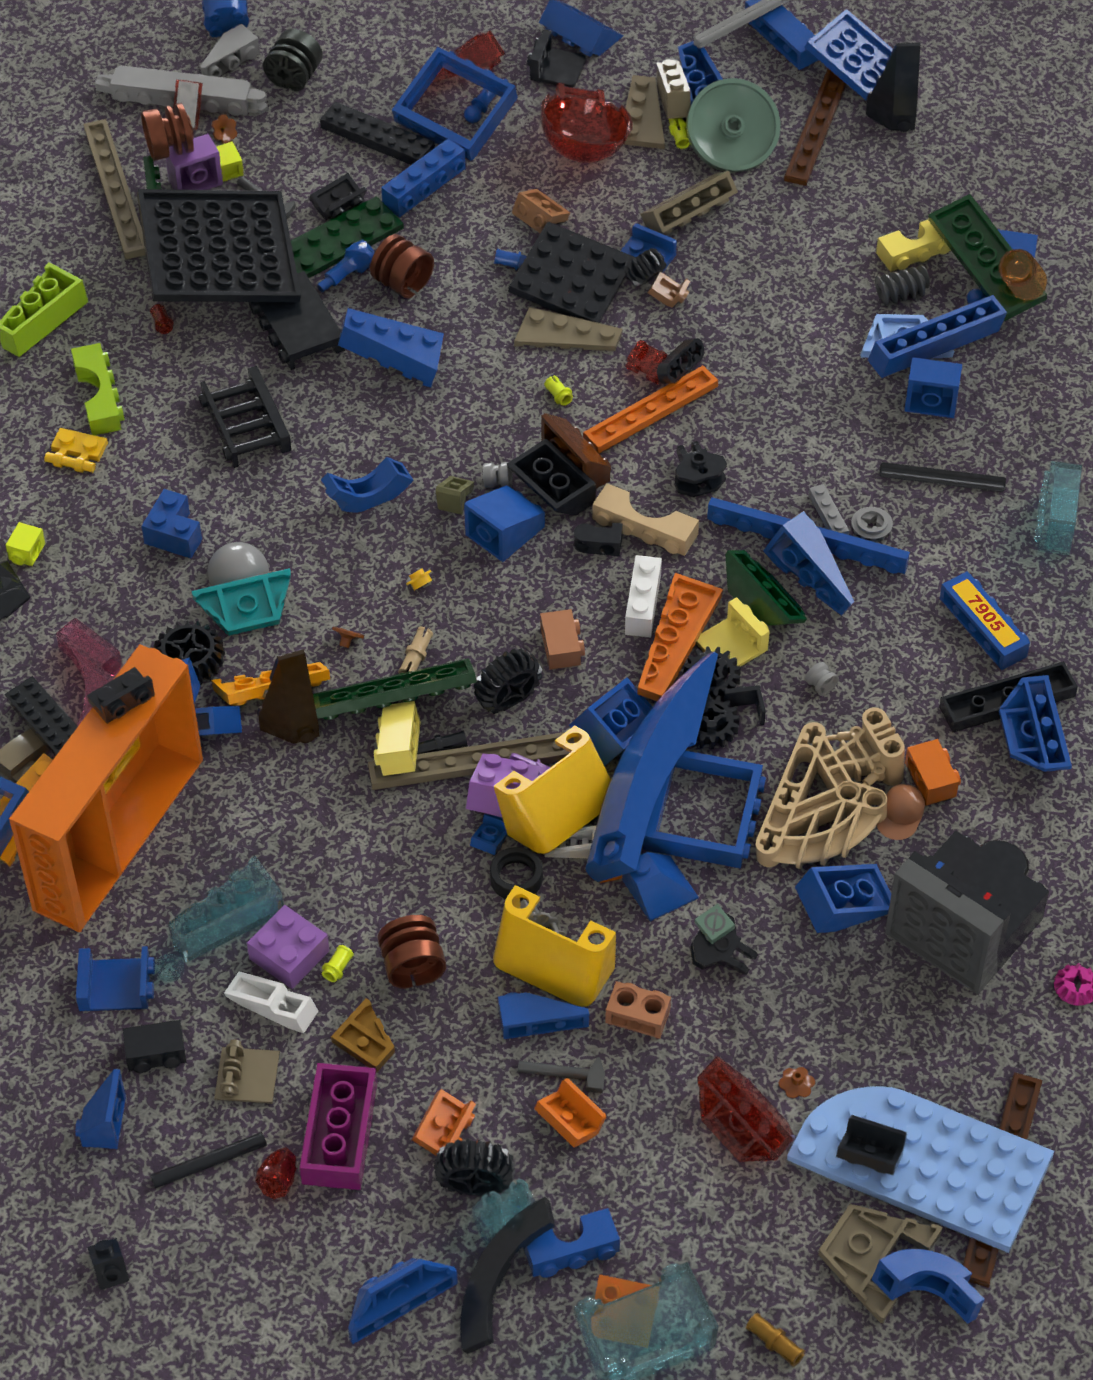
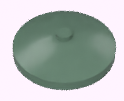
[686,78,781,172]

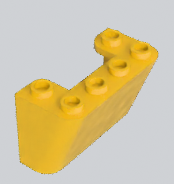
[494,726,611,854]
[493,885,616,1007]

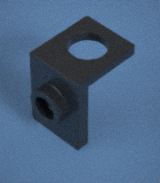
[723,685,766,726]

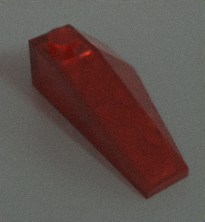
[432,31,505,83]

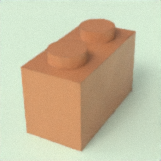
[540,609,585,670]

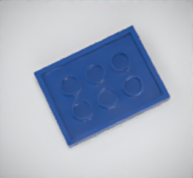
[804,9,893,101]

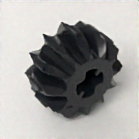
[624,248,667,286]

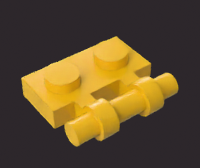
[44,428,108,473]

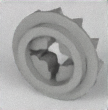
[851,507,893,542]

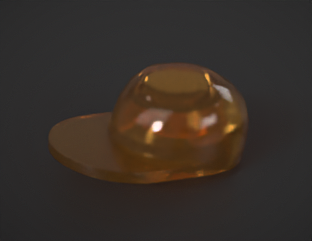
[999,249,1047,300]

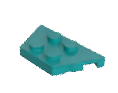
[192,568,291,636]

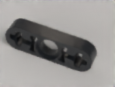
[657,338,704,384]

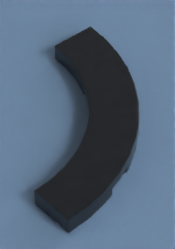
[460,1197,556,1354]

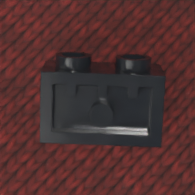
[87,667,155,723]

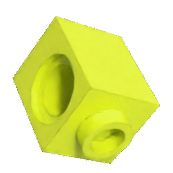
[216,142,244,182]
[6,522,46,566]

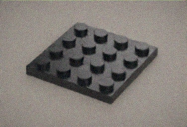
[508,221,635,323]

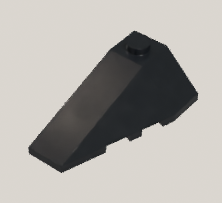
[865,42,920,132]

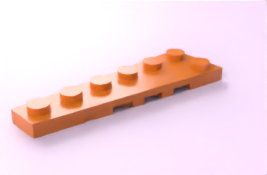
[637,573,723,701]

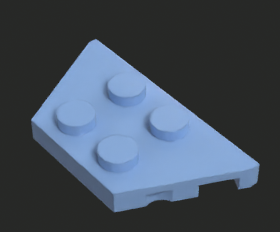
[860,314,954,359]

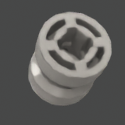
[483,462,513,488]

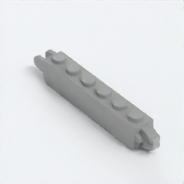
[95,65,268,116]

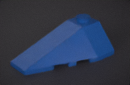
[763,511,854,615]

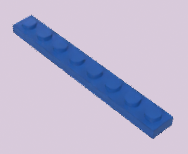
[707,497,910,574]

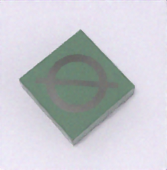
[695,904,735,944]

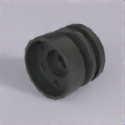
[263,29,323,92]

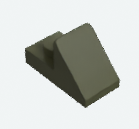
[436,476,474,515]

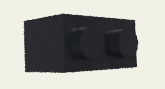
[122,1020,187,1073]

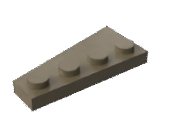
[619,75,665,149]
[514,307,623,351]

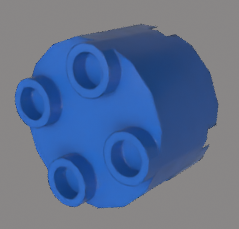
[202,0,249,37]

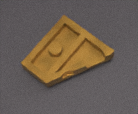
[331,998,395,1073]

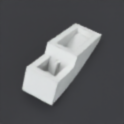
[224,971,318,1033]

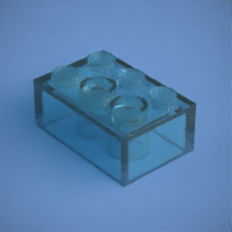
[1034,461,1082,555]

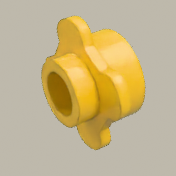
[406,568,432,591]

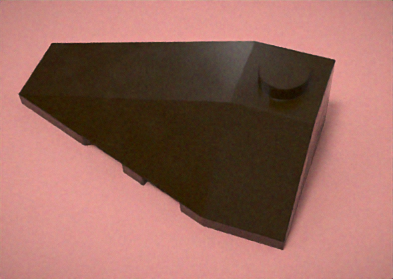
[257,649,320,744]

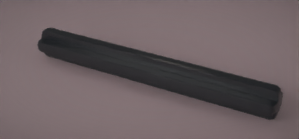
[879,462,1006,492]

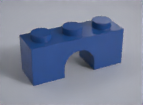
[523,1208,620,1278]

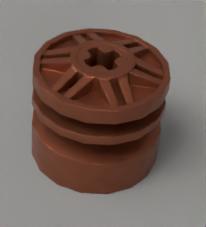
[141,103,194,161]
[370,234,434,298]
[378,915,446,989]

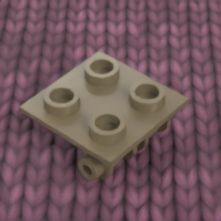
[214,1039,280,1104]

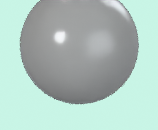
[207,542,269,586]

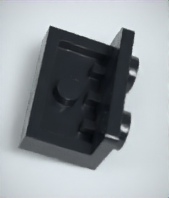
[309,173,367,220]
[836,1115,907,1175]

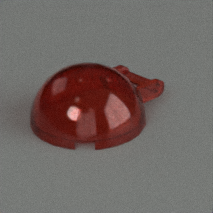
[540,83,633,163]

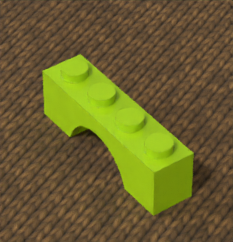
[71,343,125,435]

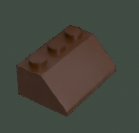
[541,413,611,489]

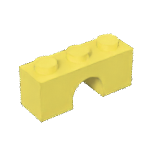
[876,220,950,272]

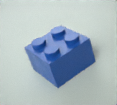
[904,357,962,418]

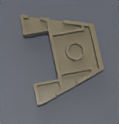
[818,1204,943,1324]

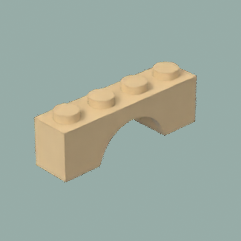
[592,483,699,556]

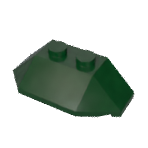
[725,550,807,626]

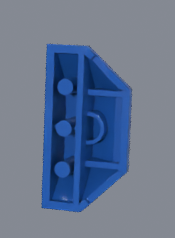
[999,675,1072,772]
[348,1258,458,1344]

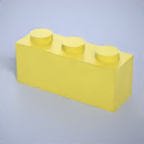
[374,701,421,776]

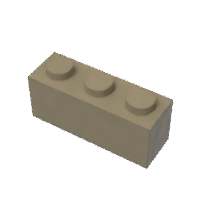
[657,60,691,119]

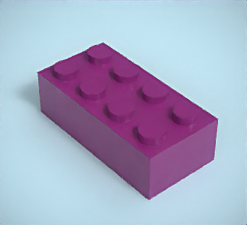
[300,1063,377,1190]

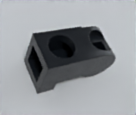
[574,523,623,556]

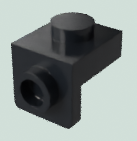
[87,1238,129,1290]

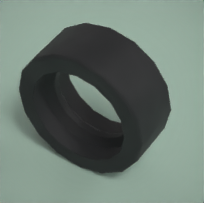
[490,847,543,901]

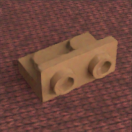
[512,189,570,233]

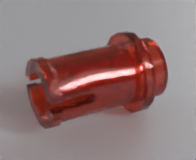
[150,304,174,334]

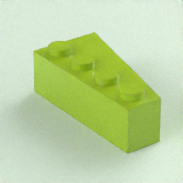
[0,262,89,357]

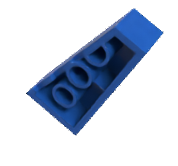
[678,41,723,104]

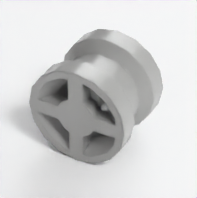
[805,662,839,696]

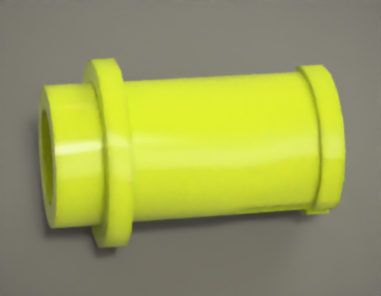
[544,376,573,406]
[322,945,354,982]

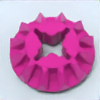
[1054,963,1093,1006]

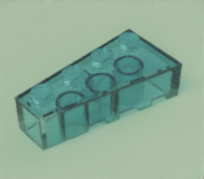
[168,855,284,963]

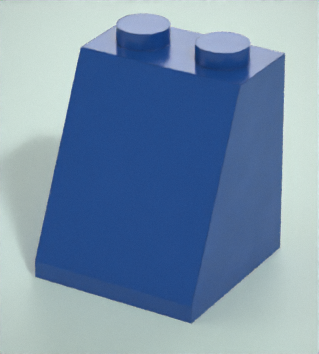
[464,485,545,562]

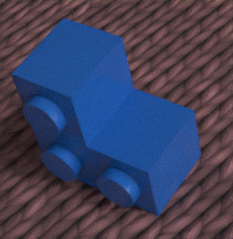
[141,489,202,558]

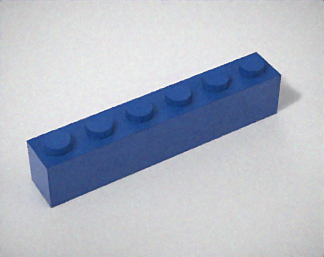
[868,295,1007,378]

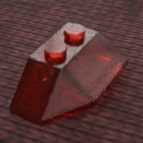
[697,1056,796,1162]

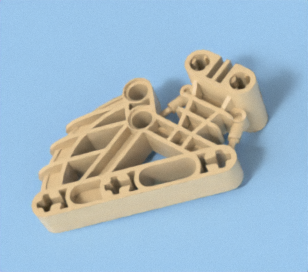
[756,707,905,869]

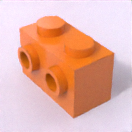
[905,739,961,806]

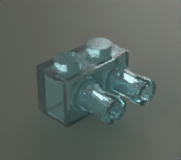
[472,1179,536,1247]

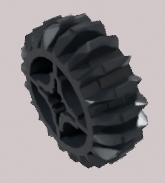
[154,620,225,685]
[473,648,543,714]
[434,1139,515,1196]

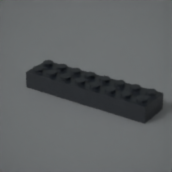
[320,101,435,165]
[939,661,1078,733]
[4,676,78,757]

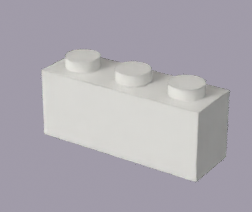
[625,555,662,638]

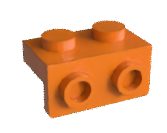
[534,1078,606,1148]
[411,1089,476,1156]

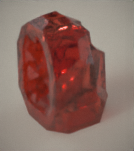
[255,1147,297,1199]

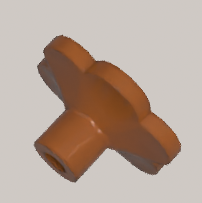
[212,114,237,144]
[332,626,365,648]
[779,1067,815,1098]

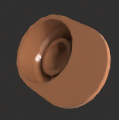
[876,784,925,840]

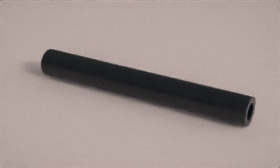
[150,1132,267,1189]

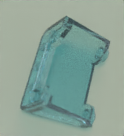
[574,1262,719,1380]

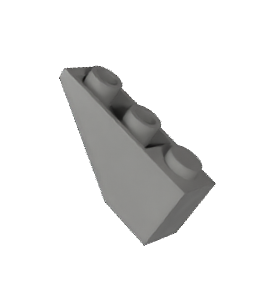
[200,24,260,77]

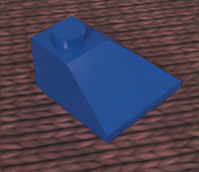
[622,852,699,921]
[75,1069,126,1149]

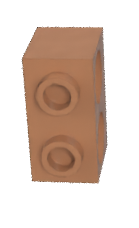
[605,981,671,1038]

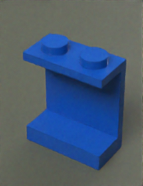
[76,946,155,1011]

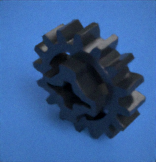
[683,646,741,700]
[696,694,740,749]

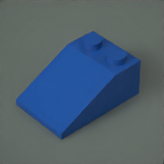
[569,677,652,766]
[795,864,891,933]

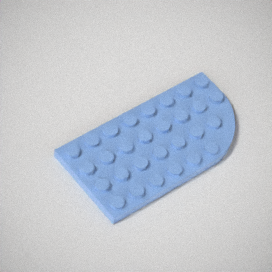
[787,1086,1054,1253]

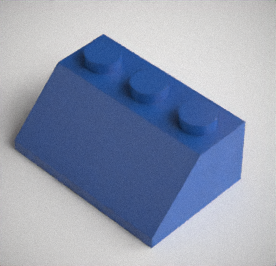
[538,0,623,57]

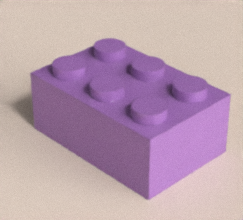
[466,753,551,817]

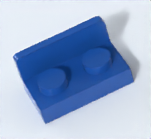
[621,223,677,273]

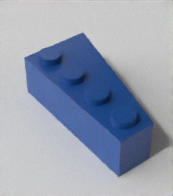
[338,308,444,387]

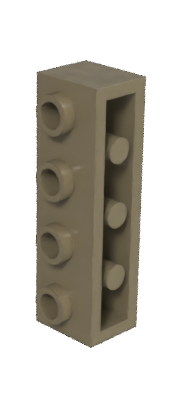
[640,170,738,235]

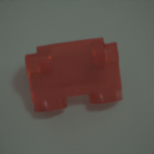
[625,340,672,385]

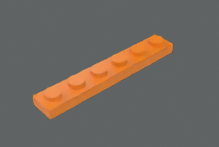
[583,366,718,454]

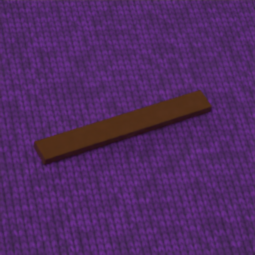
[784,68,847,186]
[963,1072,1043,1288]

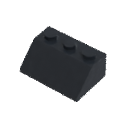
[507,438,596,516]

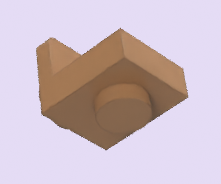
[647,272,690,308]

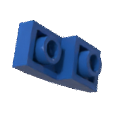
[470,813,507,855]

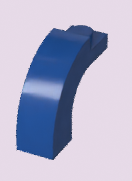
[321,457,414,513]
[871,1249,985,1323]

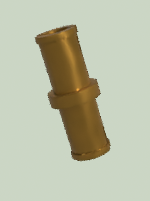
[746,1313,805,1367]

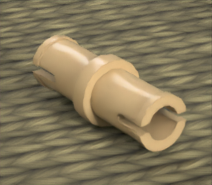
[398,627,433,674]

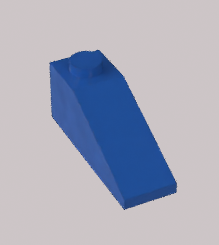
[498,992,589,1039]

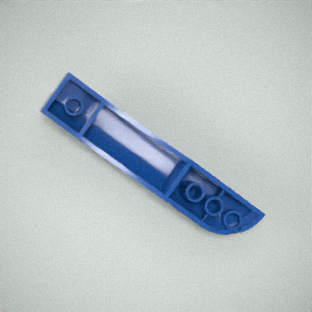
[585,651,718,882]

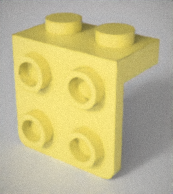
[696,597,770,667]

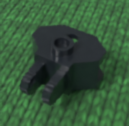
[675,441,727,497]
[690,912,758,975]

